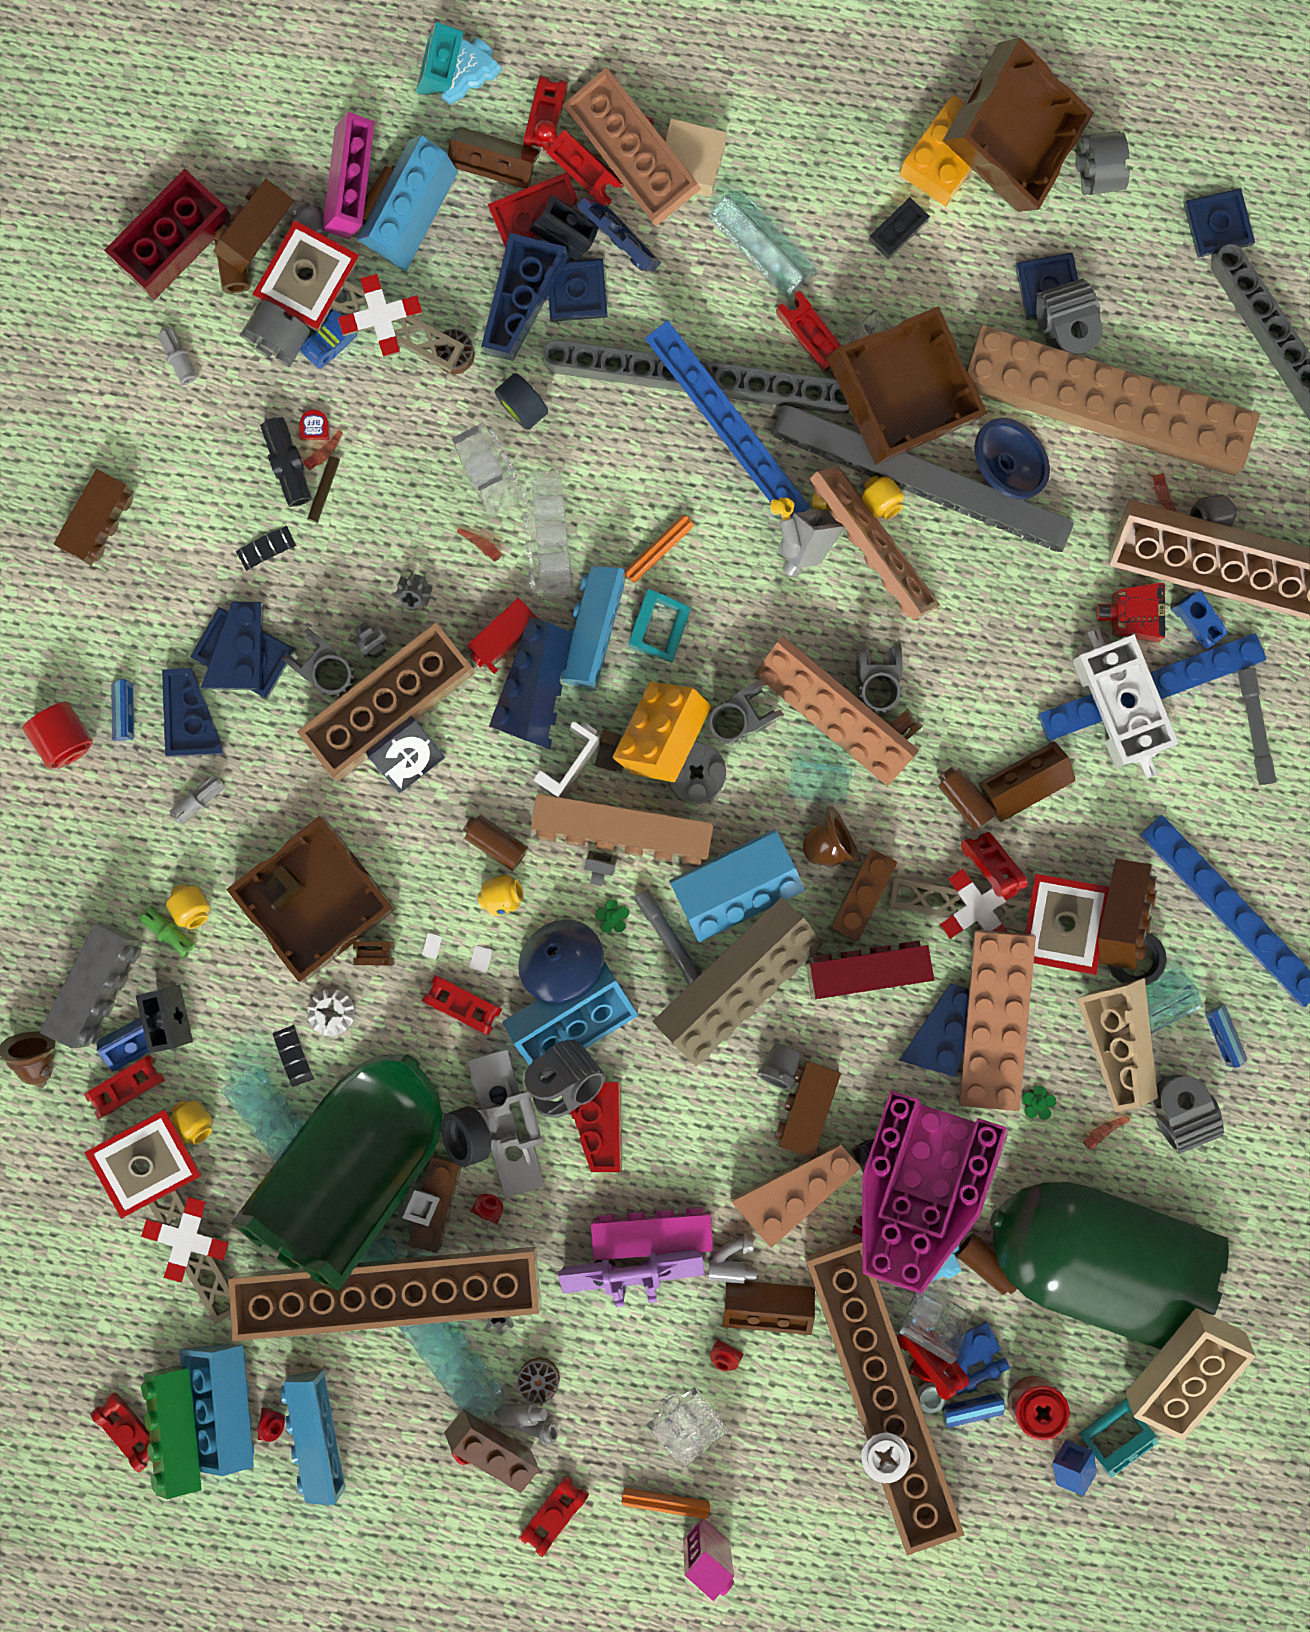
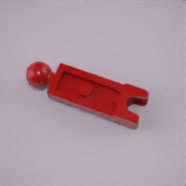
[535,120,624,206]
[776,291,842,380]

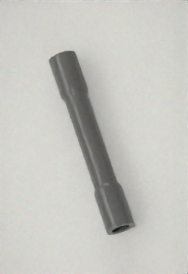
[1238,668,1277,786]
[633,889,702,985]

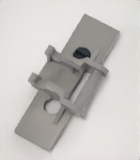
[467,1049,546,1198]

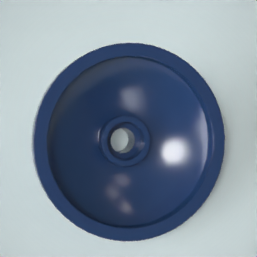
[974,418,1050,500]
[518,920,604,1004]

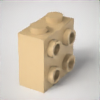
[661,118,727,198]

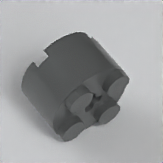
[1076,131,1130,195]
[240,300,310,367]
[668,742,726,804]

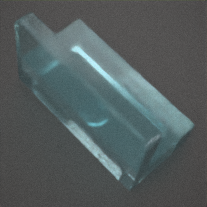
[789,760,853,805]
[1146,967,1203,1034]

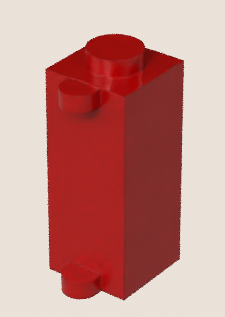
[467,597,539,674]

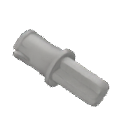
[158,328,198,385]
[170,775,225,825]

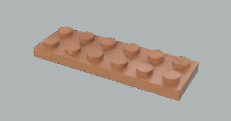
[563,67,701,227]
[809,466,940,620]
[754,636,919,786]
[959,930,1036,1111]

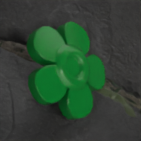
[595,900,629,933]
[1022,1086,1056,1120]

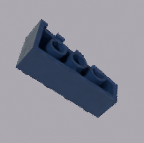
[481,233,569,361]
[489,617,573,750]

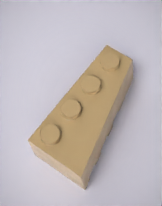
[1077,978,1158,1112]

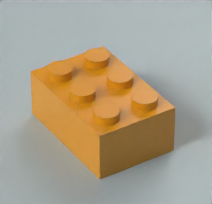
[900,94,973,207]
[613,682,711,782]

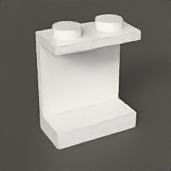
[533,721,600,798]

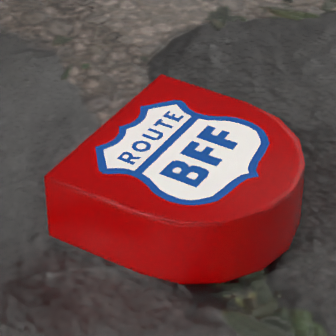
[299,409,330,440]

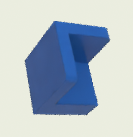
[1052,1440,1097,1496]

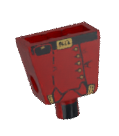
[1096,583,1166,642]

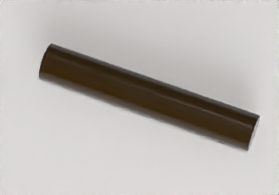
[307,456,340,523]

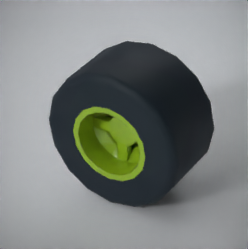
[495,373,548,430]

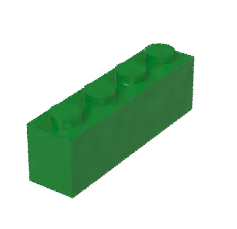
[141,1366,202,1500]

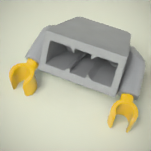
[770,493,845,577]

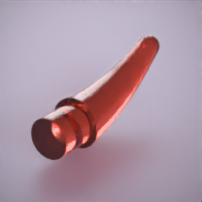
[303,430,343,470]
[1153,473,1178,512]
[457,528,502,561]
[1083,1117,1130,1150]

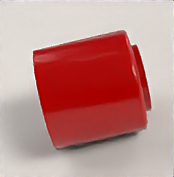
[22,701,93,769]
[1007,1375,1070,1441]

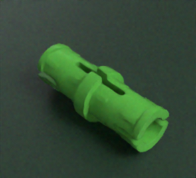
[139,906,196,958]

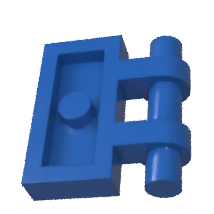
[942,1321,1010,1396]

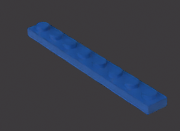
[645,320,810,518]
[1038,633,1267,742]
[1139,815,1310,1007]

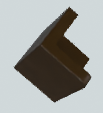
[595,730,624,774]
[260,865,306,911]

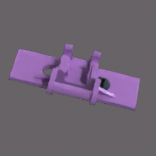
[558,1250,705,1307]

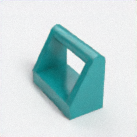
[416,22,464,95]
[628,589,691,663]
[1078,1398,1159,1478]

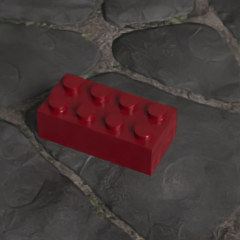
[104,168,233,301]
[805,940,935,1000]

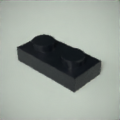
[869,197,930,260]

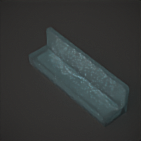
[708,190,818,298]

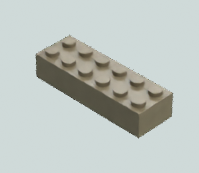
[652,897,824,1066]

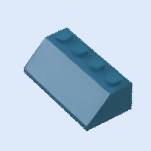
[357,135,458,272]
[561,566,626,691]
[669,829,805,942]
[502,961,639,1076]
[180,1344,254,1476]
[281,1369,345,1505]

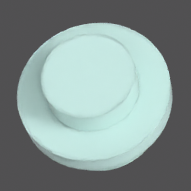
[916,1382,946,1413]

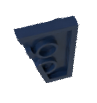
[577,197,661,271]
[201,601,264,690]
[162,668,226,758]
[898,983,969,1077]

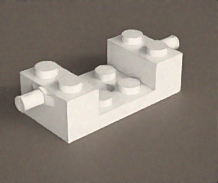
[1073,628,1179,779]

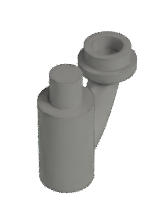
[708,1231,757,1284]
[499,1404,558,1445]

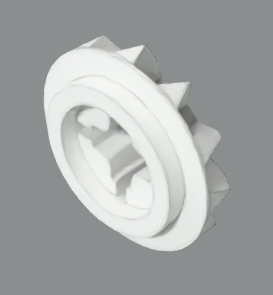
[307,989,355,1036]
[861,1432,910,1483]

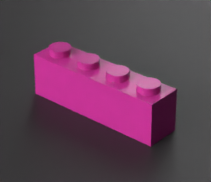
[322,112,375,239]
[591,1207,713,1260]
[683,1519,734,1601]

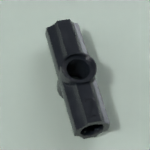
[260,417,313,507]

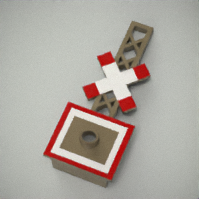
[252,220,464,373]
[889,869,1109,975]
[84,1108,231,1324]

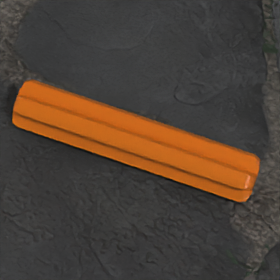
[625,515,693,583]
[621,1488,710,1519]

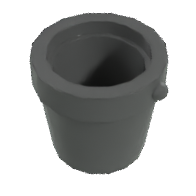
[756,1043,801,1090]

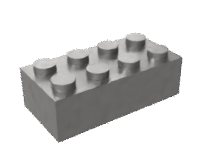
[40,924,142,1048]

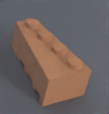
[730,1142,861,1248]

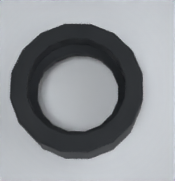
[1107,933,1167,985]
[441,1106,491,1168]

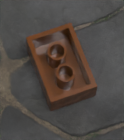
[1098,859,1157,970]

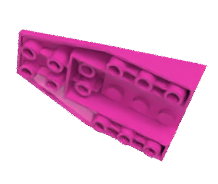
[862,1090,1008,1294]

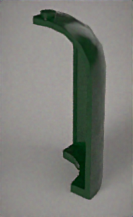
[231,1054,442,1290]
[990,1182,1229,1350]

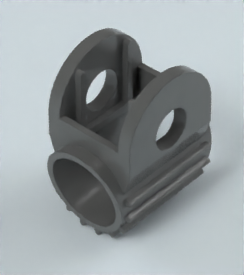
[1036,278,1102,355]
[281,628,356,698]
[855,642,903,713]
[707,680,784,746]
[524,1039,606,1118]
[1153,1075,1224,1154]

